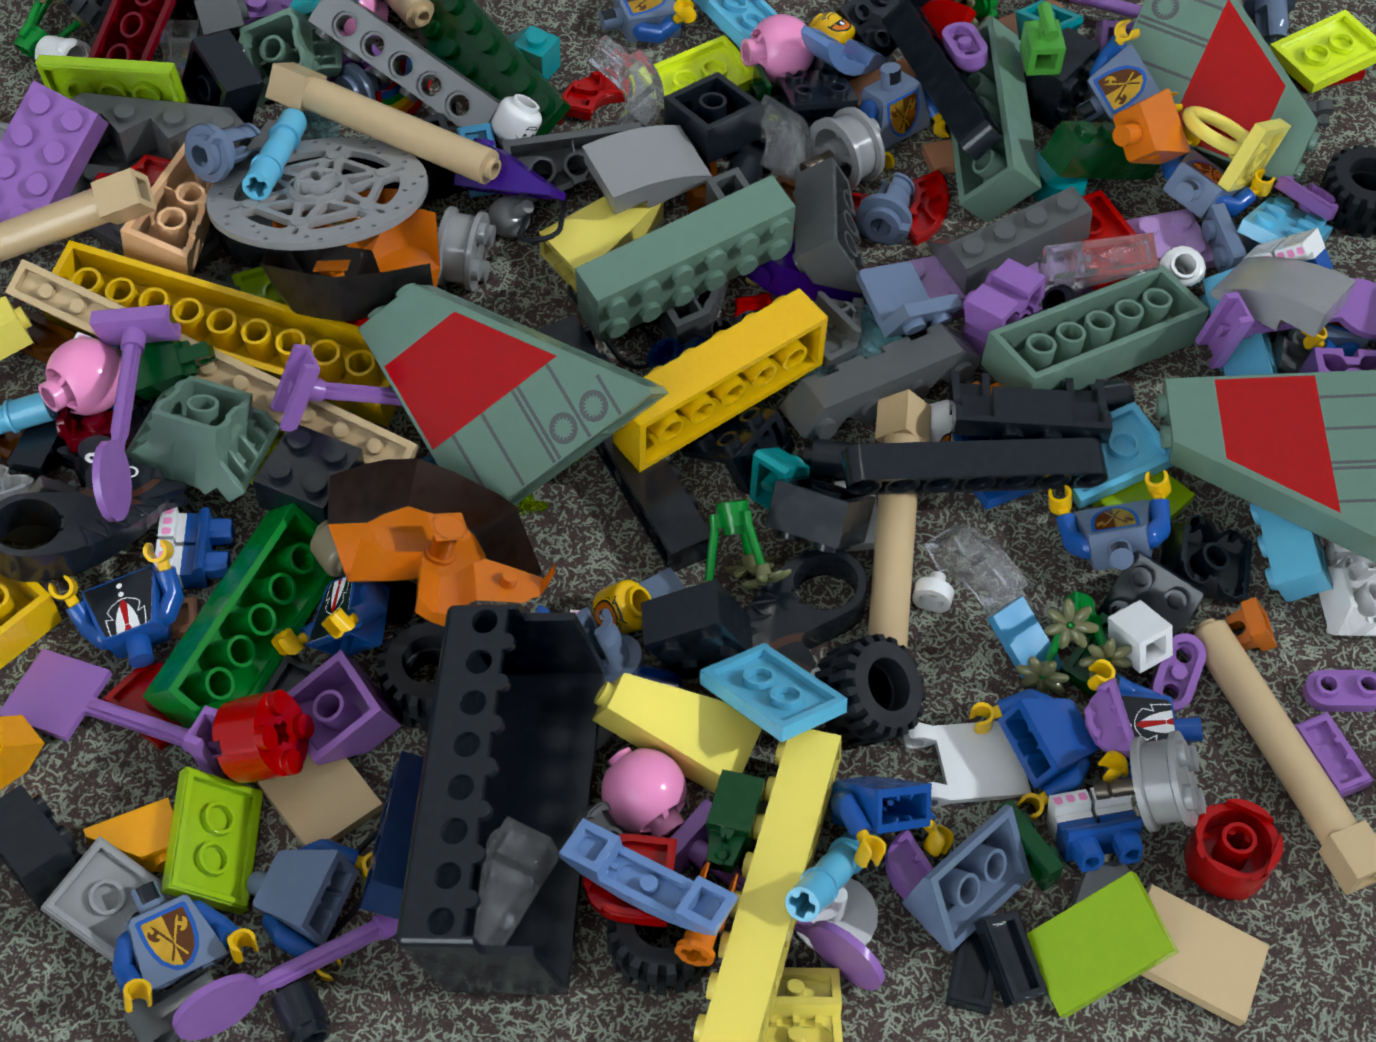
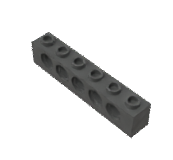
[308,0,501,131]

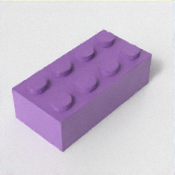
[0,80,109,222]

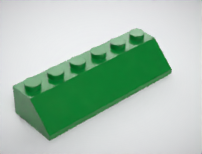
[142,503,335,729]

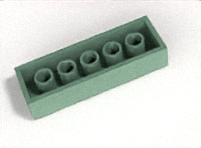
[950,16,1041,222]
[575,175,796,343]
[981,265,1210,390]

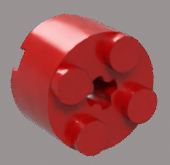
[212,689,314,783]
[1184,798,1284,901]

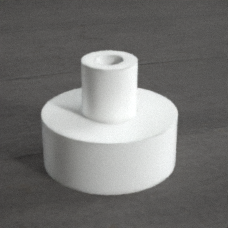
[912,571,954,613]

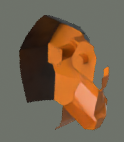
[260,188,440,322]
[328,458,555,627]

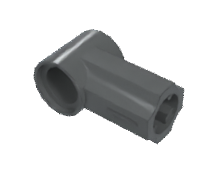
[124,968,212,1042]

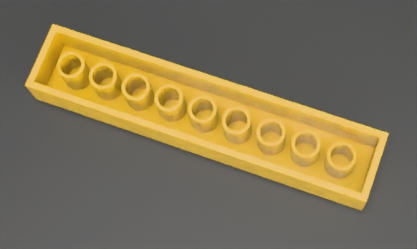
[42,240,397,427]

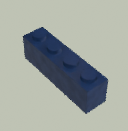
[360,750,424,920]

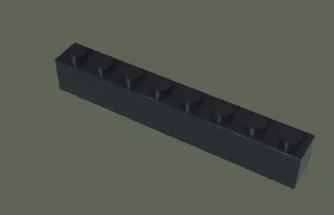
[536,314,710,572]

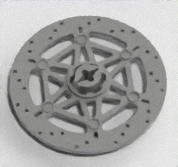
[206,138,428,251]

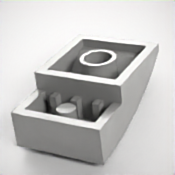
[582,125,712,214]
[1210,256,1356,337]

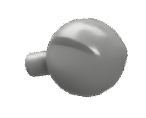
[488,195,534,239]

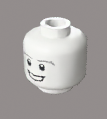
[491,94,542,144]

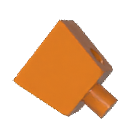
[1112,88,1191,164]

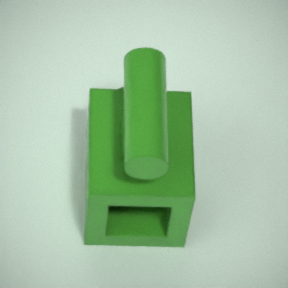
[1019,2,1066,76]

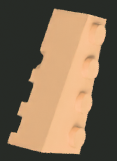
[120,143,213,277]

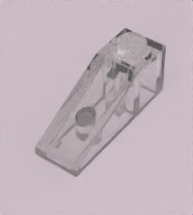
[1037,232,1159,293]
[473,816,560,945]

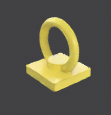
[1182,106,1291,192]

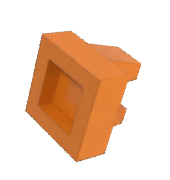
[1226,597,1278,651]

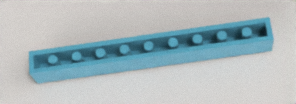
[1201,267,1333,602]

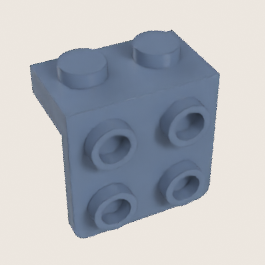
[1201,203,1261,273]
[856,261,963,338]

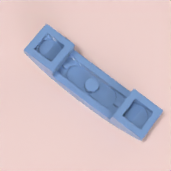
[801,25,888,76]
[559,818,738,936]

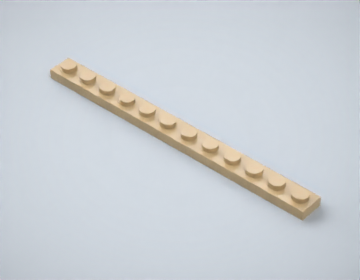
[5,259,420,464]

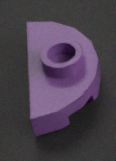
[1274,175,1339,221]
[1084,677,1134,758]
[885,830,933,900]

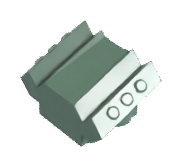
[238,6,342,108]
[125,375,280,502]

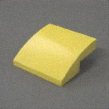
[764,967,843,1042]

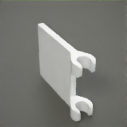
[903,721,1031,808]

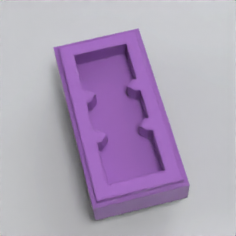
[1294,712,1374,798]

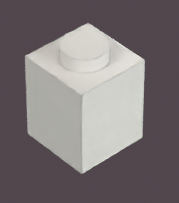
[1108,600,1173,673]

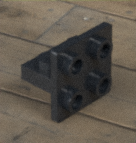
[775,66,858,129]
[1096,550,1205,637]

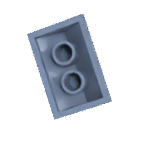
[902,804,1032,952]

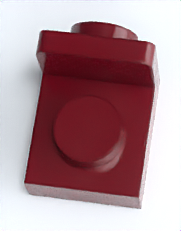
[56,406,113,453]

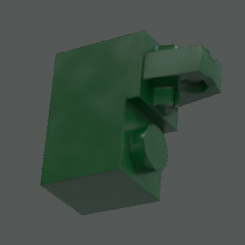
[118,305,217,400]
[706,769,766,874]

